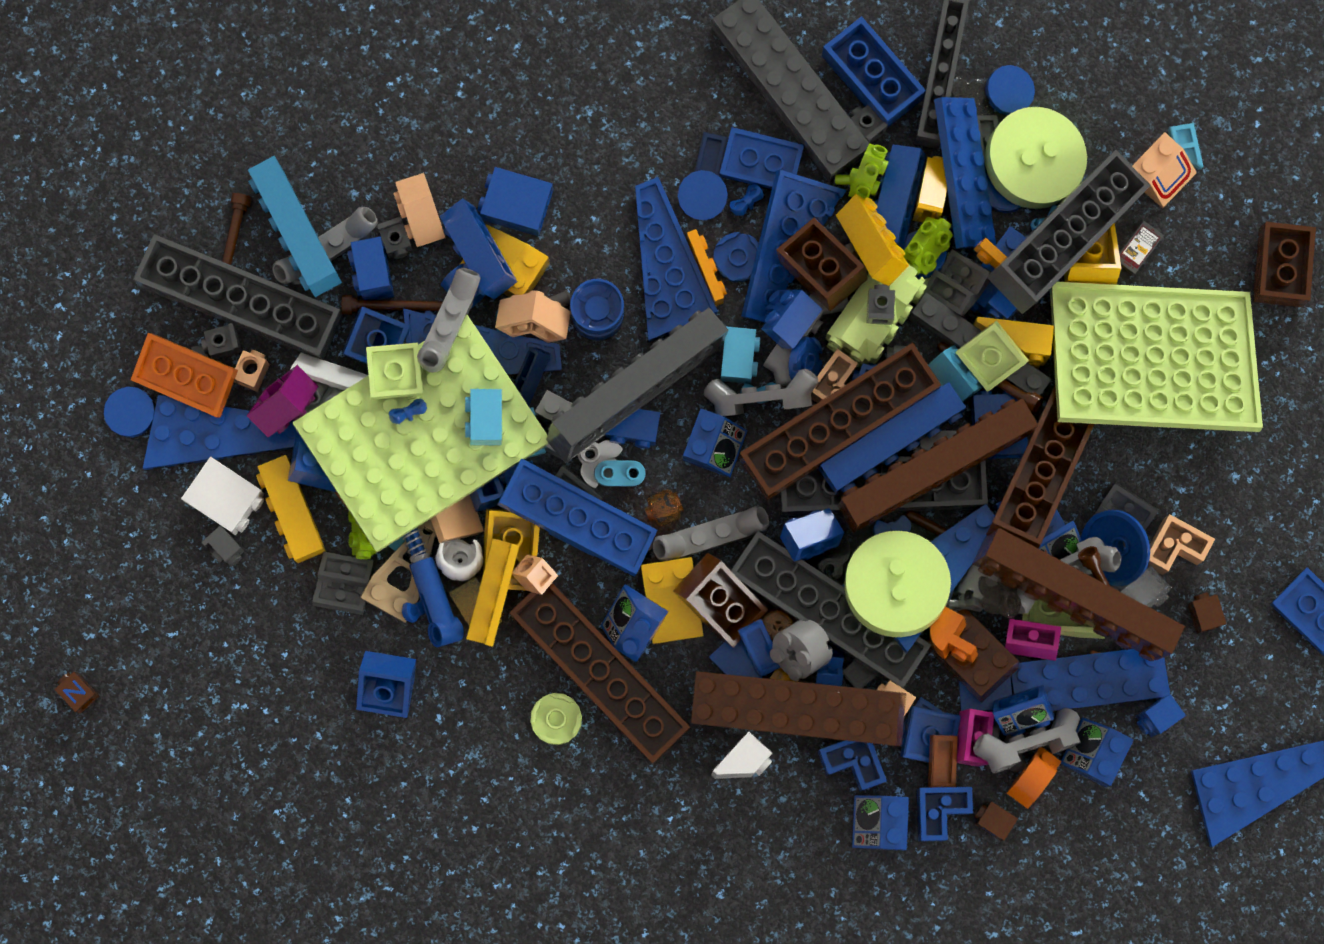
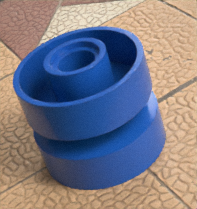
[570,279,624,340]

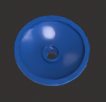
[1081,510,1150,586]

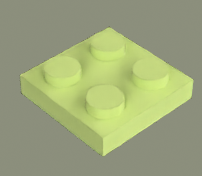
[956,320,1028,392]
[366,343,423,400]

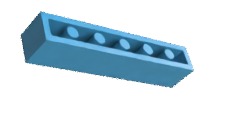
[248,156,342,297]

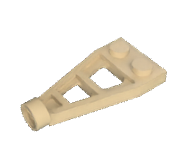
[360,519,436,623]

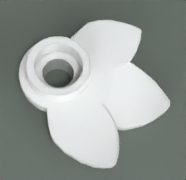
[578,440,623,488]

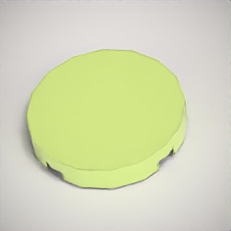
[531,693,582,745]

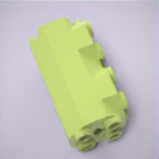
[826,265,927,368]

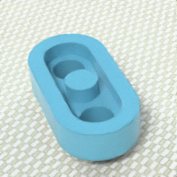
[594,460,646,487]

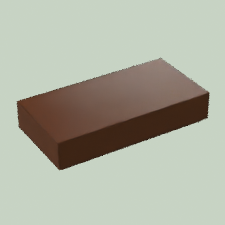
[928,735,958,788]

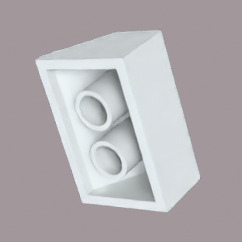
[290,353,368,415]
[711,732,772,779]

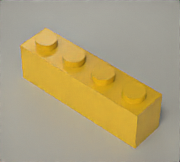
[836,194,909,286]
[256,455,326,563]

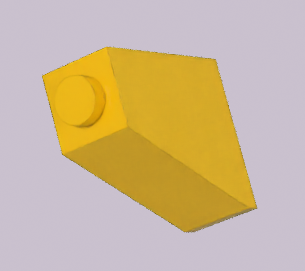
[913,156,947,223]

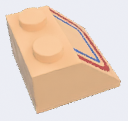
[1133,132,1197,208]

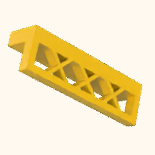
[466,538,519,647]

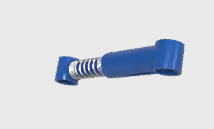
[403,528,464,647]

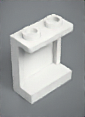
[181,457,264,535]

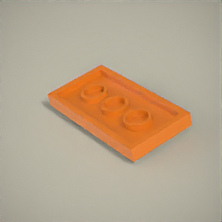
[131,333,238,417]

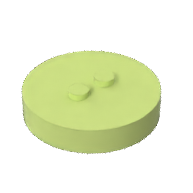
[985,107,1087,209]
[844,531,951,637]

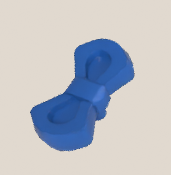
[730,184,763,216]
[389,399,427,424]
[873,515,911,535]
[402,598,425,623]

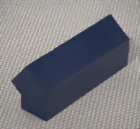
[514,347,550,406]

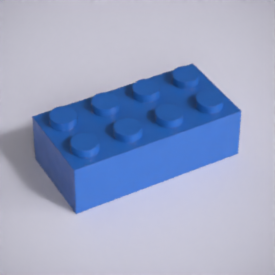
[822,16,926,128]

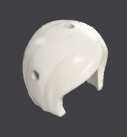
[435,539,484,581]

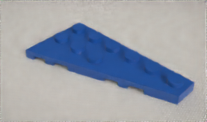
[741,170,846,323]
[635,177,718,342]
[403,308,562,375]
[142,395,298,470]
[894,504,995,654]
[1191,741,1324,847]

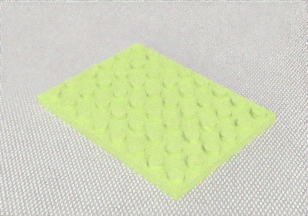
[1050,282,1263,432]
[293,315,549,553]

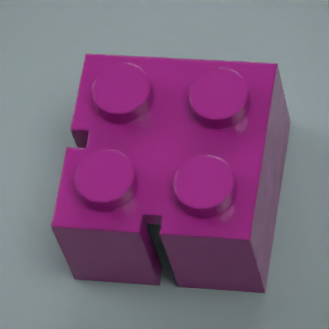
[247,365,319,437]

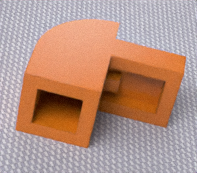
[930,606,978,663]
[1007,747,1061,809]

